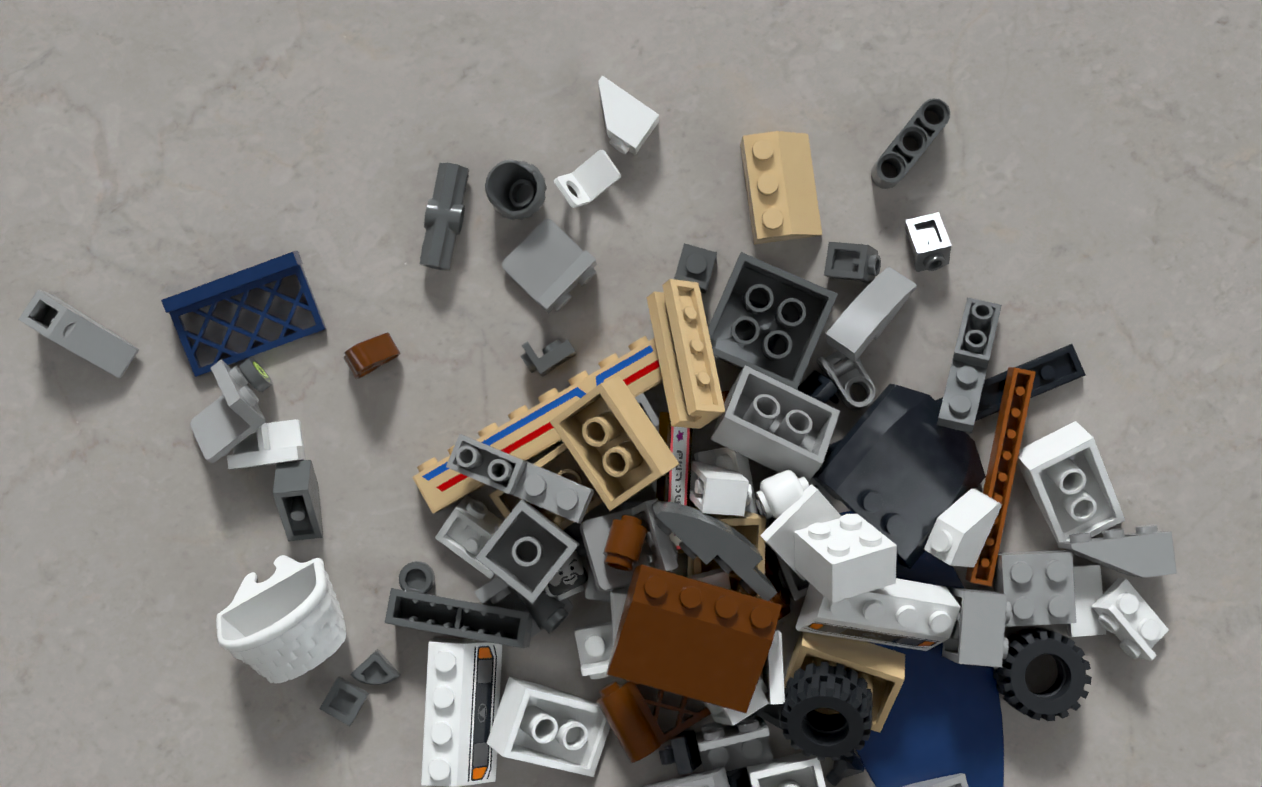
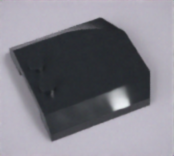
[813,384,986,569]

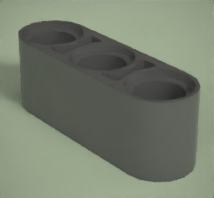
[871,98,950,189]

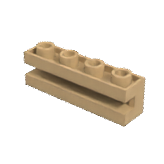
[646,279,725,429]

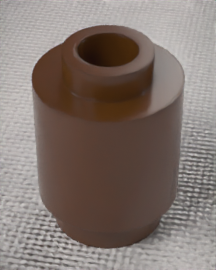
[603,515,647,572]

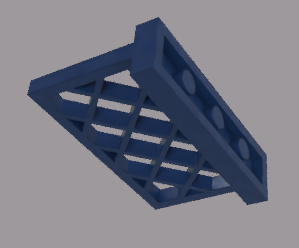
[161,251,326,377]

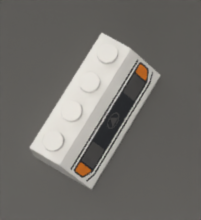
[796,578,961,651]
[421,637,503,787]

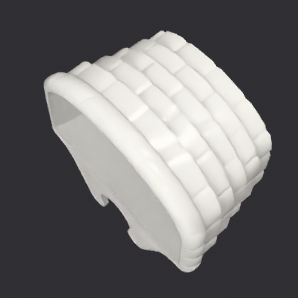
[216,555,346,683]

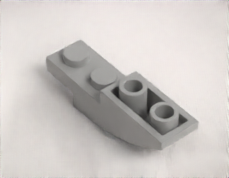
[446,434,595,524]

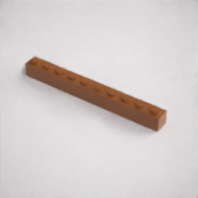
[965,367,1036,587]

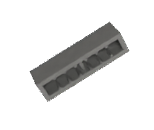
[385,588,532,648]

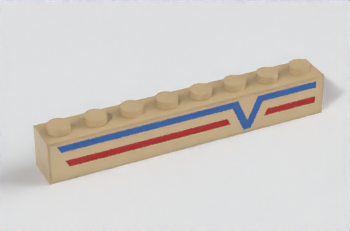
[412,336,663,514]

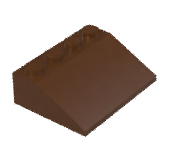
[606,564,782,713]

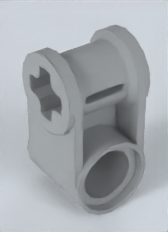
[817,351,876,410]

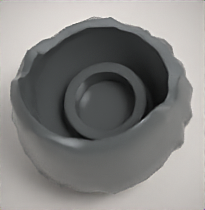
[485,160,547,220]

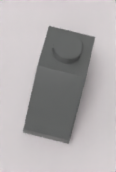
[273,460,323,541]

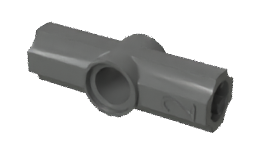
[419,163,469,271]

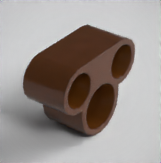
[343,332,401,379]

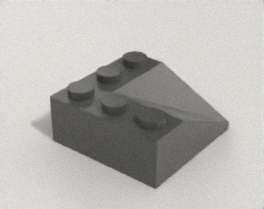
[708,252,838,390]

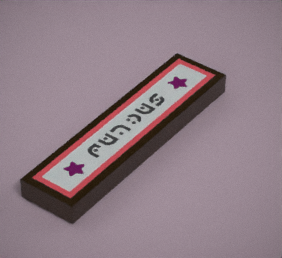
[656,412,693,554]

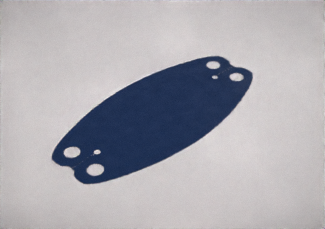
[839,511,1004,787]

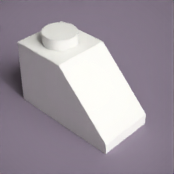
[598,76,659,155]
[690,461,752,516]
[924,488,1002,567]

